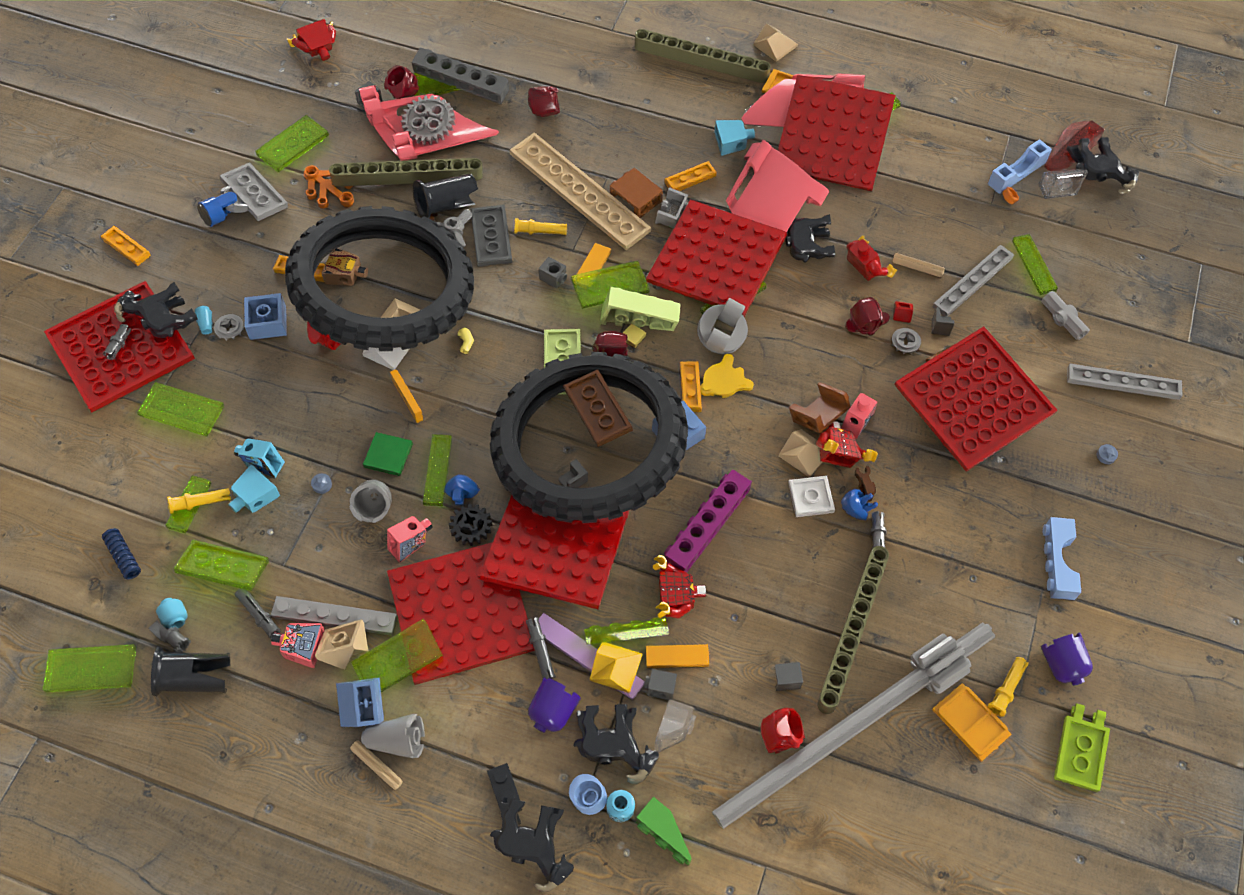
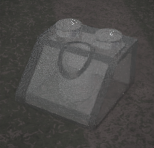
[1038,169,1088,199]
[654,699,696,753]

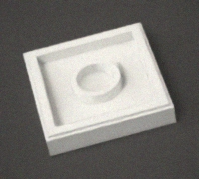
[788,476,835,517]

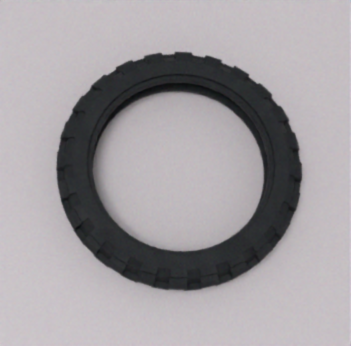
[285,206,474,351]
[489,352,688,523]

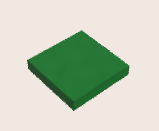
[363,432,413,476]

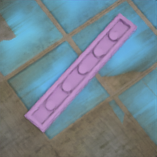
[539,613,645,700]

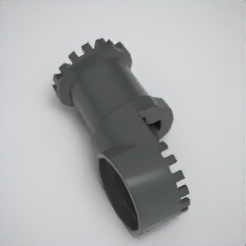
[148,620,191,653]

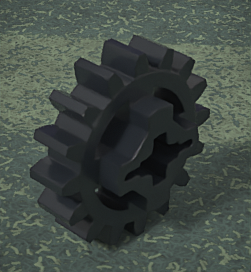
[449,503,493,546]

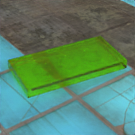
[255,115,329,172]
[571,260,650,309]
[137,382,224,437]
[174,540,269,591]
[351,619,443,692]
[43,644,136,692]

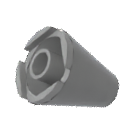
[361,714,425,758]

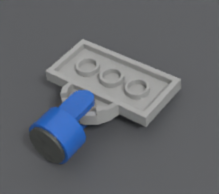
[197,162,288,227]

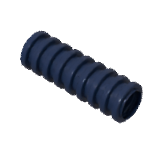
[102,528,141,579]

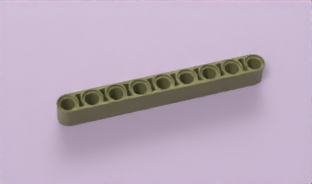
[635,29,771,83]
[329,158,483,186]
[817,546,889,714]

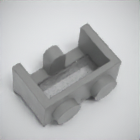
[655,187,689,228]

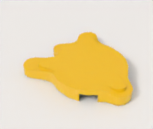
[700,354,754,398]

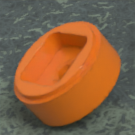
[1002,187,1019,204]

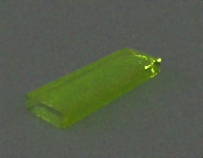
[165,475,212,533]

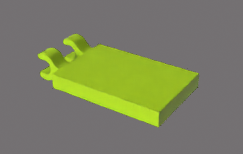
[1054,703,1110,792]

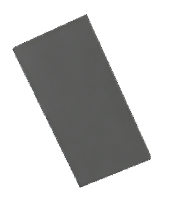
[470,205,512,267]

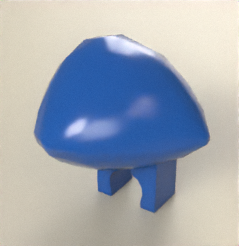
[444,474,480,505]
[841,489,878,520]

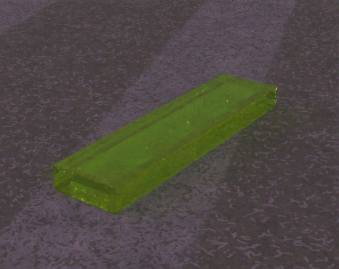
[1012,234,1058,295]
[423,434,452,506]

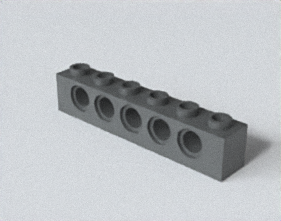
[412,47,509,104]

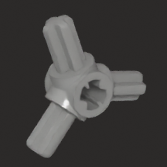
[436,209,473,248]

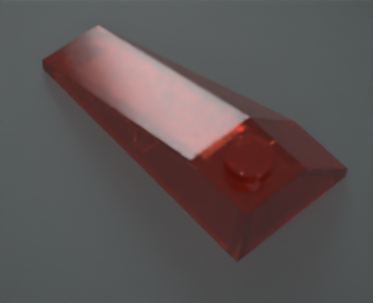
[1044,120,1105,176]

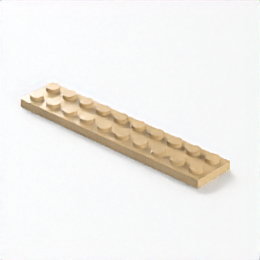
[510,132,651,250]

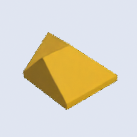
[589,642,642,693]

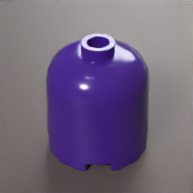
[1040,633,1093,686]
[528,677,581,733]

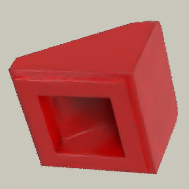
[893,301,913,323]

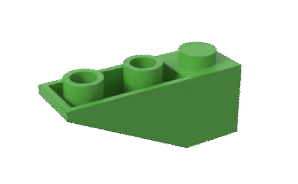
[636,797,692,866]

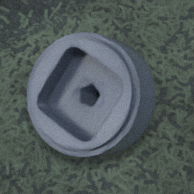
[1097,444,1118,464]
[311,473,332,494]

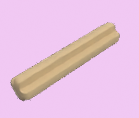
[893,253,945,277]
[350,740,403,790]

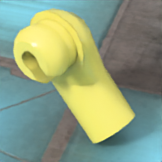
[457,328,474,354]

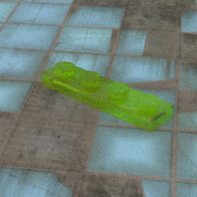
[584,617,669,645]

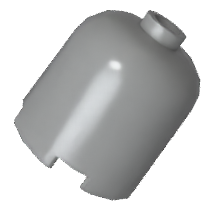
[349,480,392,523]

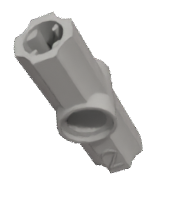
[1041,291,1090,340]

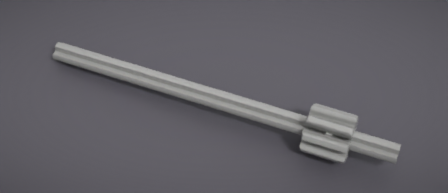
[712,622,995,829]

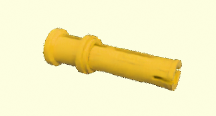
[514,218,567,235]
[167,488,231,514]
[987,657,1029,717]

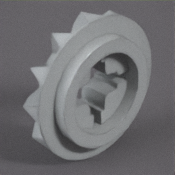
[214,314,244,341]
[891,328,921,354]

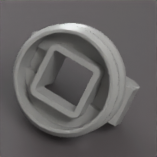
[697,298,748,354]

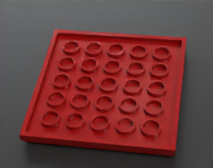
[778,74,896,191]
[646,200,787,317]
[44,281,195,412]
[894,326,1058,472]
[480,495,630,610]
[387,542,535,685]

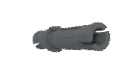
[235,587,281,639]
[526,617,556,680]

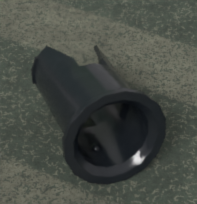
[413,174,478,218]
[151,647,230,697]

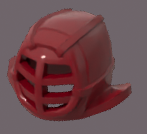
[384,65,419,99]
[528,86,560,117]
[845,297,890,336]
[592,331,628,357]

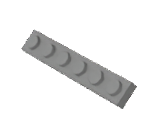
[933,245,1014,317]
[1067,364,1182,400]
[271,596,398,636]

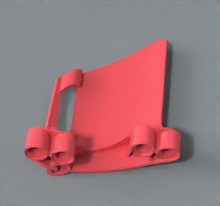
[741,73,865,127]
[359,85,499,161]
[726,140,829,232]

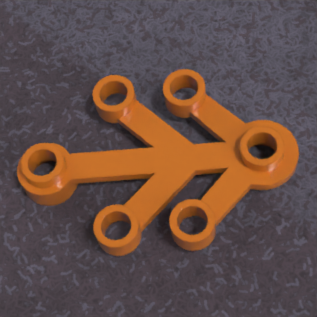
[304,165,354,209]

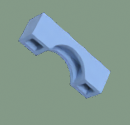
[988,139,1052,194]
[1043,517,1081,600]

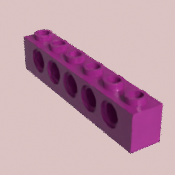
[664,469,752,572]

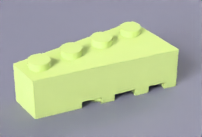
[600,287,680,331]

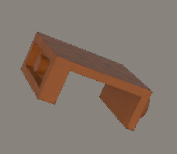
[610,168,663,218]
[789,382,851,433]

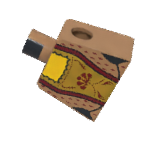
[322,248,368,286]

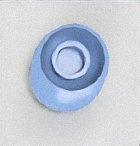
[569,774,607,815]

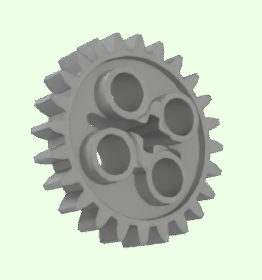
[401,95,456,145]

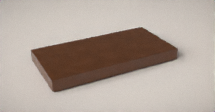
[563,370,633,447]

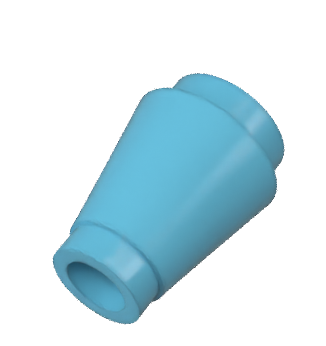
[194,306,212,334]

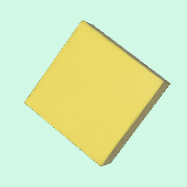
[623,323,646,348]

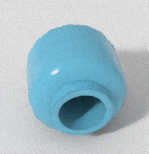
[156,598,188,628]
[606,790,635,822]

